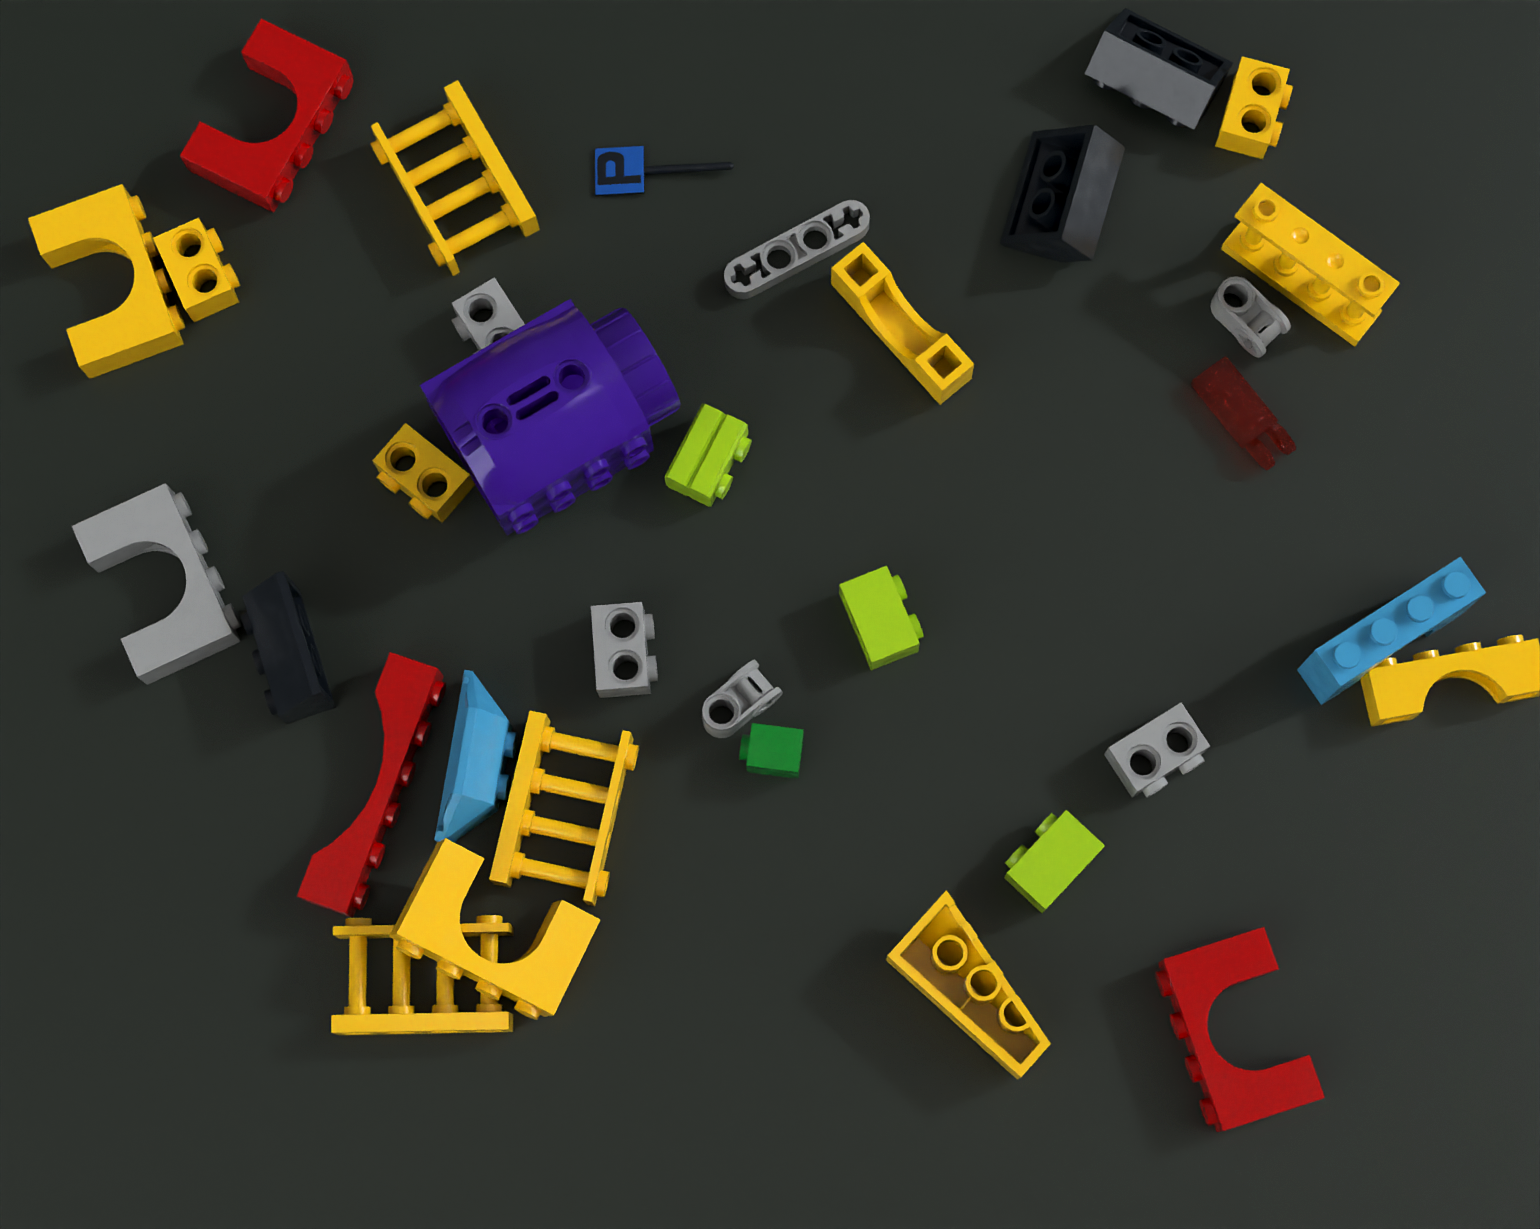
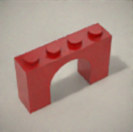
[180,19,354,213]
[1155,927,1325,1132]

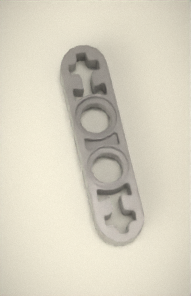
[724,200,870,299]

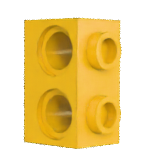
[1215,56,1293,159]
[153,217,240,323]
[372,423,475,523]

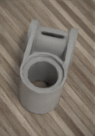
[1210,276,1291,358]
[702,659,783,738]

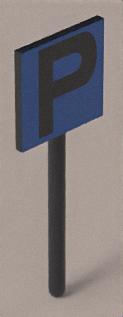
[595,146,734,196]

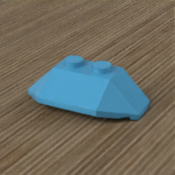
[434,670,518,842]

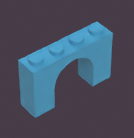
[1297,556,1486,705]

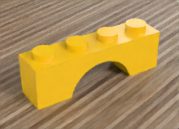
[831,242,974,405]
[1360,635,1540,727]

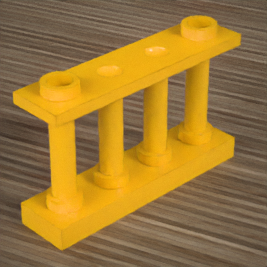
[370,80,540,276]
[1221,183,1400,347]
[489,711,639,906]
[331,915,514,1035]

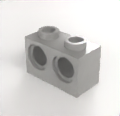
[451,277,525,354]
[591,602,658,698]
[1104,702,1210,798]

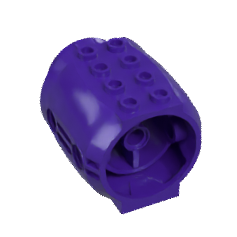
[420,299,681,535]

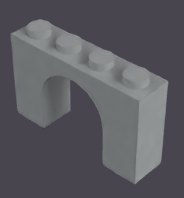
[72,483,242,685]

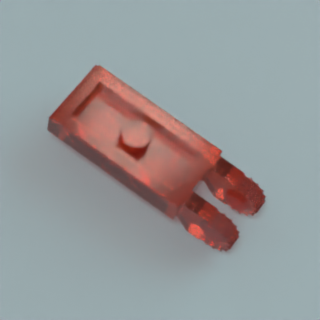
[1191,356,1296,471]

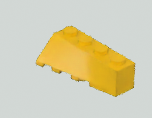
[886,890,1051,1080]

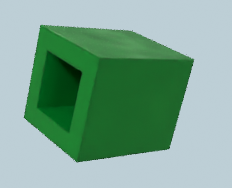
[739,723,804,779]

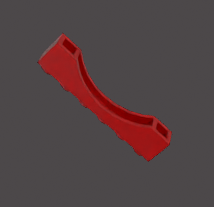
[297,652,446,918]

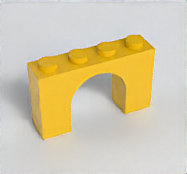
[28,184,185,379]
[389,838,600,1020]

